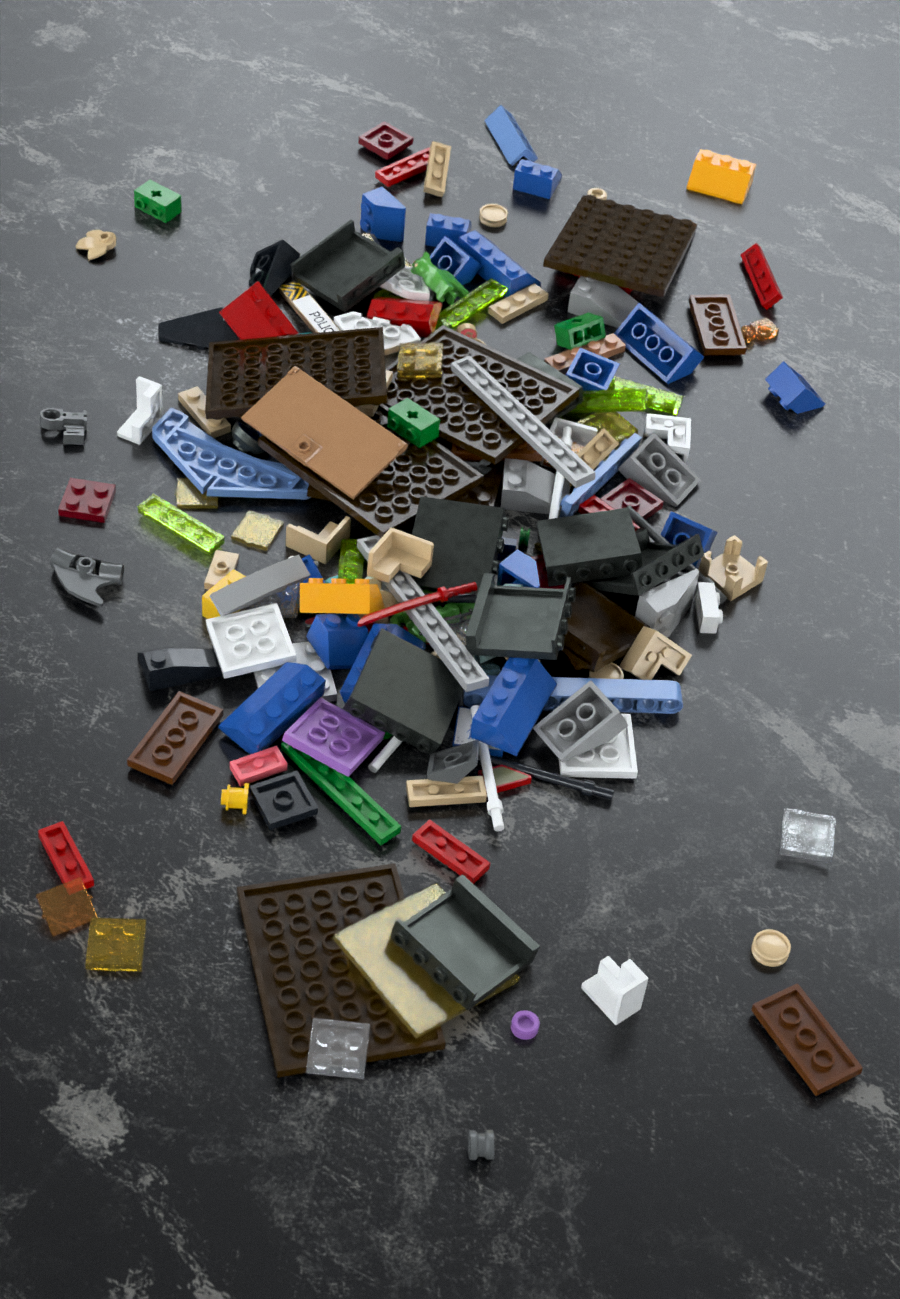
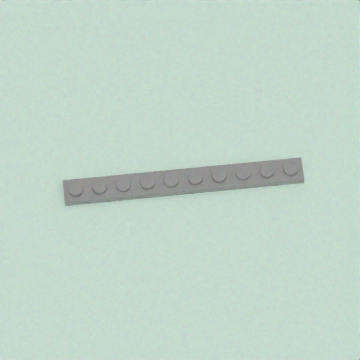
[451,356,595,488]
[357,535,489,692]

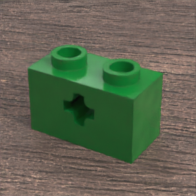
[134,180,182,223]
[554,312,606,350]
[387,398,440,448]

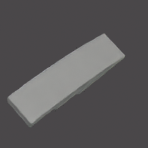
[210,555,310,617]

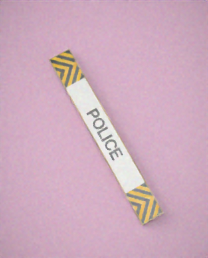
[279,281,341,333]

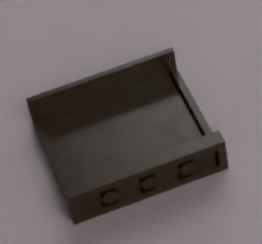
[561,582,650,672]

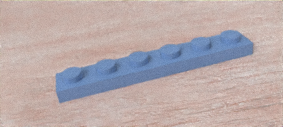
[559,433,642,517]

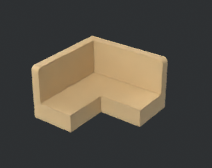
[286,516,351,564]
[367,527,434,583]
[619,626,692,680]

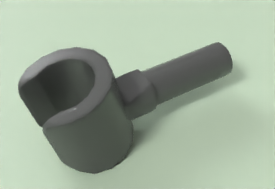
[464,459,492,474]

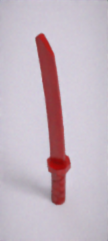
[358,582,478,627]

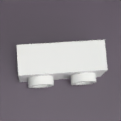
[694,582,723,634]

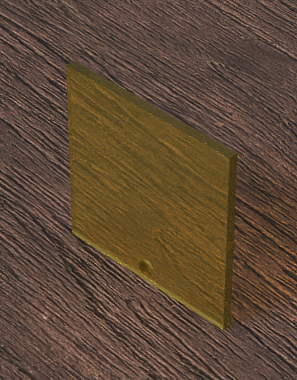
[333,883,520,1039]

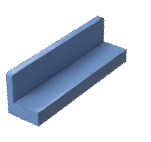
[485,105,538,166]

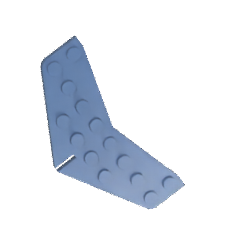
[152,408,311,500]

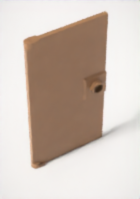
[241,366,408,500]

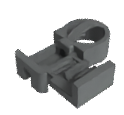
[40,408,87,445]

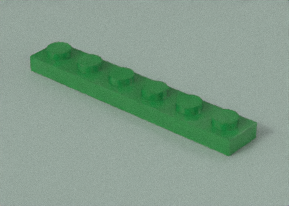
[281,742,401,845]

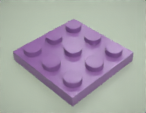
[282,697,385,777]

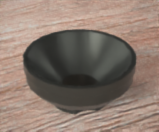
[232,422,265,455]

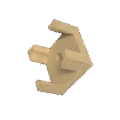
[699,535,768,601]

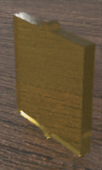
[175,478,218,509]
[231,510,284,551]

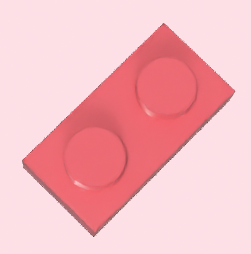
[230,746,288,786]

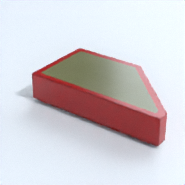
[478,765,532,793]

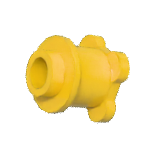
[221,783,249,815]

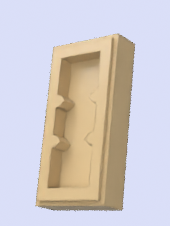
[204,550,239,590]

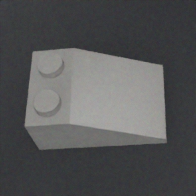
[568,276,639,328]
[618,432,701,507]
[500,458,570,515]
[635,569,700,638]
[533,680,628,762]

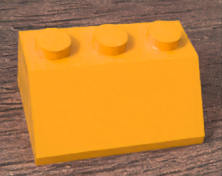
[686,149,756,204]
[300,578,385,614]

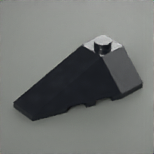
[248,239,300,297]
[158,307,240,350]
[137,647,223,691]

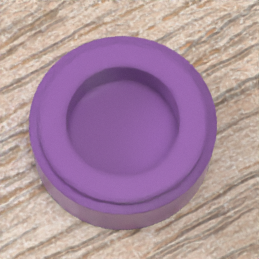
[511,1010,540,1040]

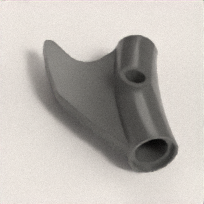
[50,547,124,607]

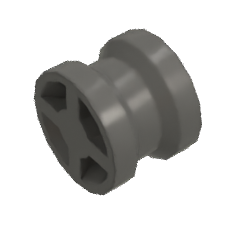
[468,1130,495,1160]

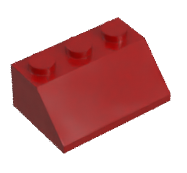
[219,281,298,340]
[367,297,442,337]

